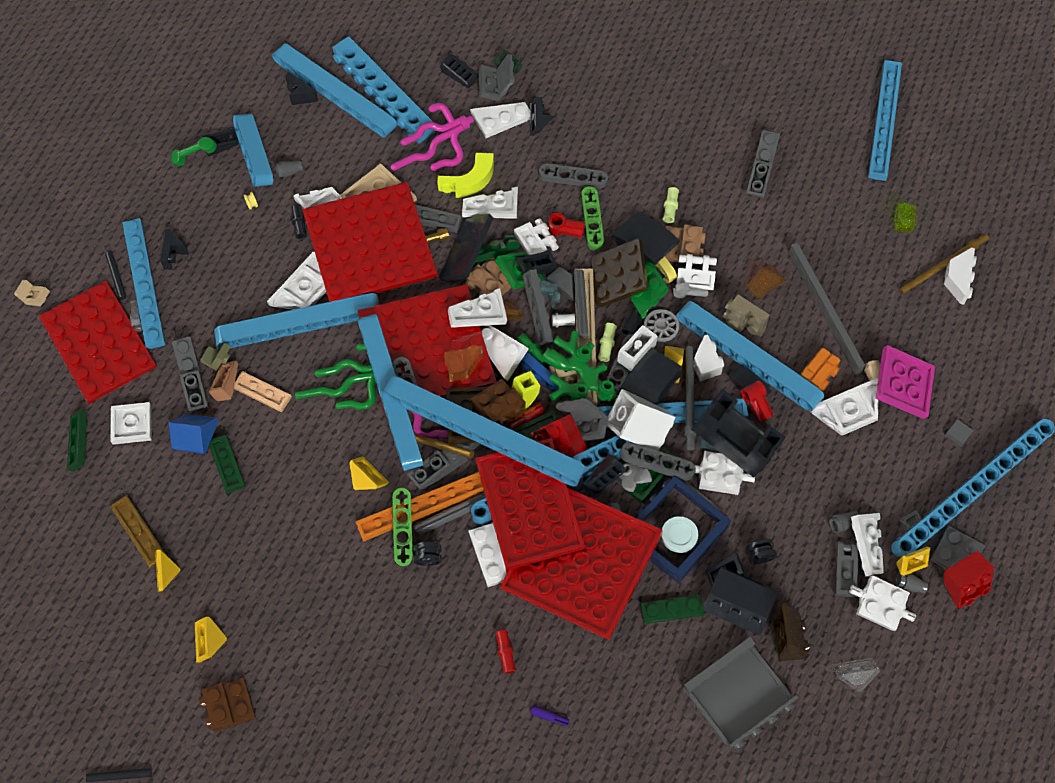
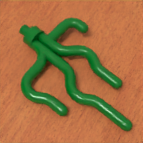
[294,343,376,410]

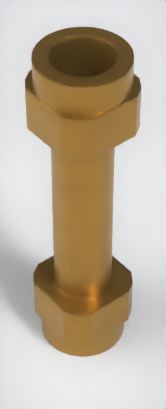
[425,228,449,243]

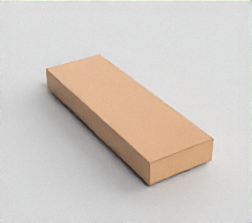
[234,371,292,412]

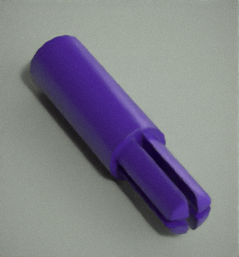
[531,705,569,726]

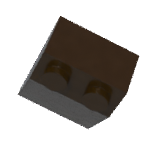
[773,604,809,661]

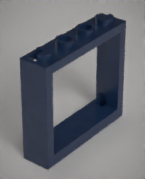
[636,476,731,584]

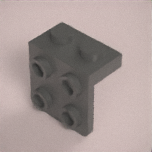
[479,54,515,101]
[556,398,609,441]

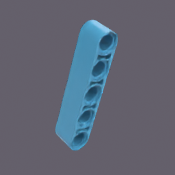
[233,113,273,187]

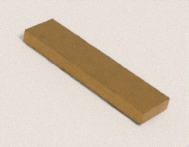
[110,495,167,569]

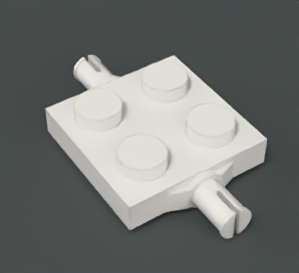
[695,451,755,495]
[849,576,916,631]

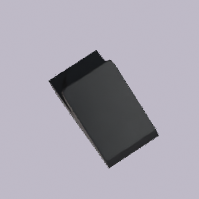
[285,73,318,105]
[530,97,555,136]
[160,229,188,270]

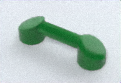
[171,137,217,166]

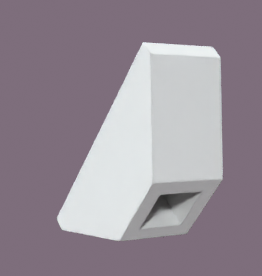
[944,248,977,304]

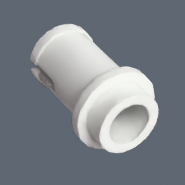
[551,313,575,328]

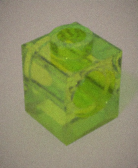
[894,203,916,233]

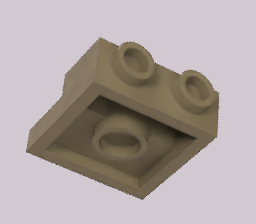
[723,295,770,337]

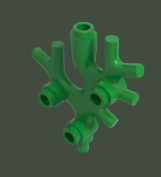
[542,331,618,402]

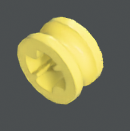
[244,192,258,210]

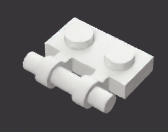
[514,219,559,255]
[676,254,717,290]

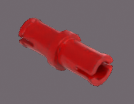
[507,402,545,430]
[495,630,516,674]

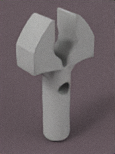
[673,283,708,298]

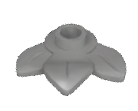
[619,459,652,492]

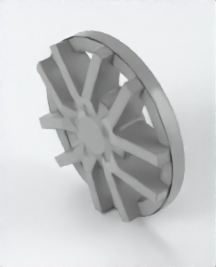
[644,309,679,342]

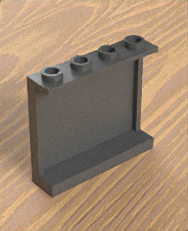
[683,637,798,751]

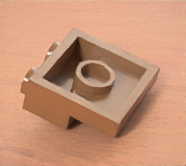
[665,225,706,265]
[466,258,511,296]

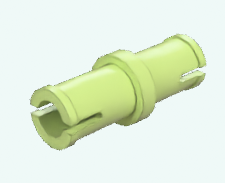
[663,187,679,223]
[597,323,617,362]

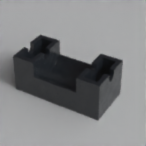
[691,389,785,478]

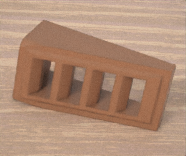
[209,361,238,401]

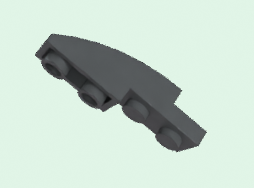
[746,130,780,198]
[172,337,208,412]
[407,443,483,490]

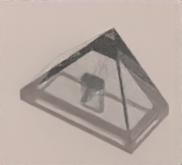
[832,658,880,692]

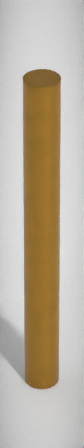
[414,433,474,458]

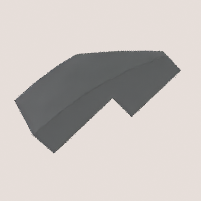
[547,266,575,301]

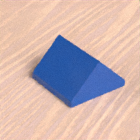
[169,414,219,454]

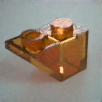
[444,345,483,382]

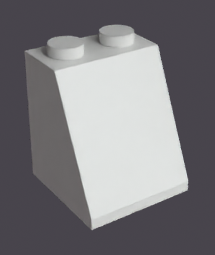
[607,389,676,451]

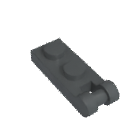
[835,541,858,598]

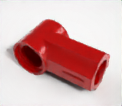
[549,213,585,238]
[741,381,774,422]

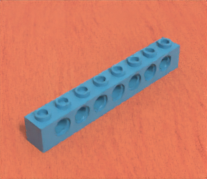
[333,36,435,144]

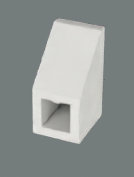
[694,335,724,381]

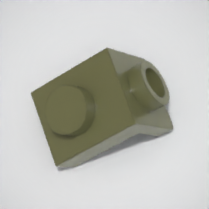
[200,343,231,371]

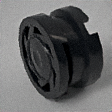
[745,539,778,565]
[414,542,442,566]

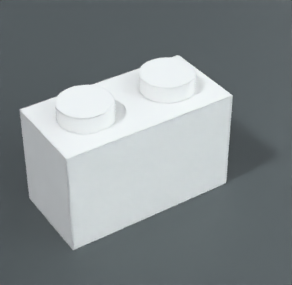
[617,325,658,371]

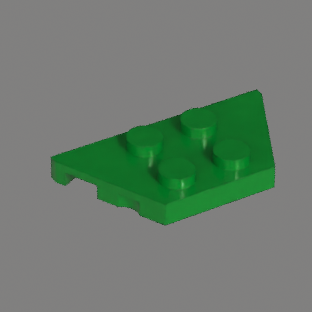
[629,261,668,319]

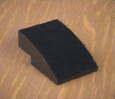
[612,212,680,265]
[616,347,682,405]

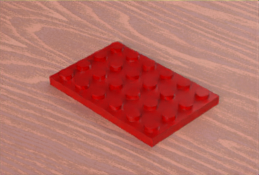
[39,281,157,404]
[475,438,585,570]

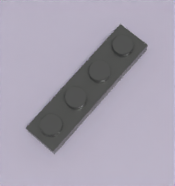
[522,269,553,347]

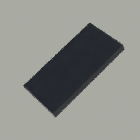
[439,214,494,282]

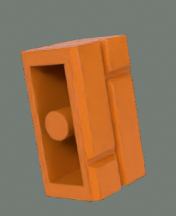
[800,348,840,391]

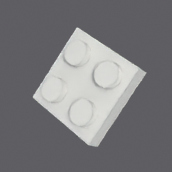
[111,402,152,444]

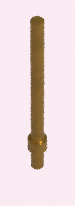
[899,234,989,295]

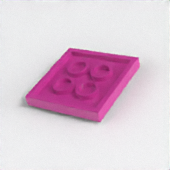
[875,345,935,419]

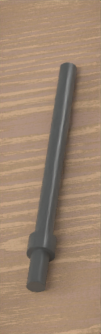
[685,346,696,450]

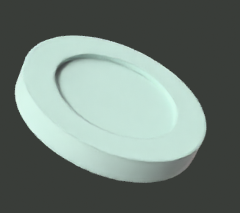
[661,517,698,553]

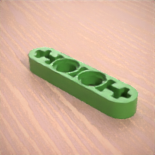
[582,186,604,251]
[392,488,412,567]

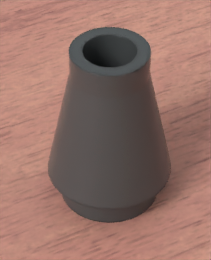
[275,161,303,179]
[829,510,859,534]
[895,572,928,593]

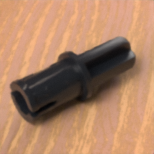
[291,204,307,239]

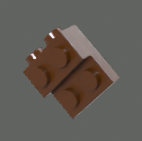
[471,379,526,426]
[199,677,256,733]

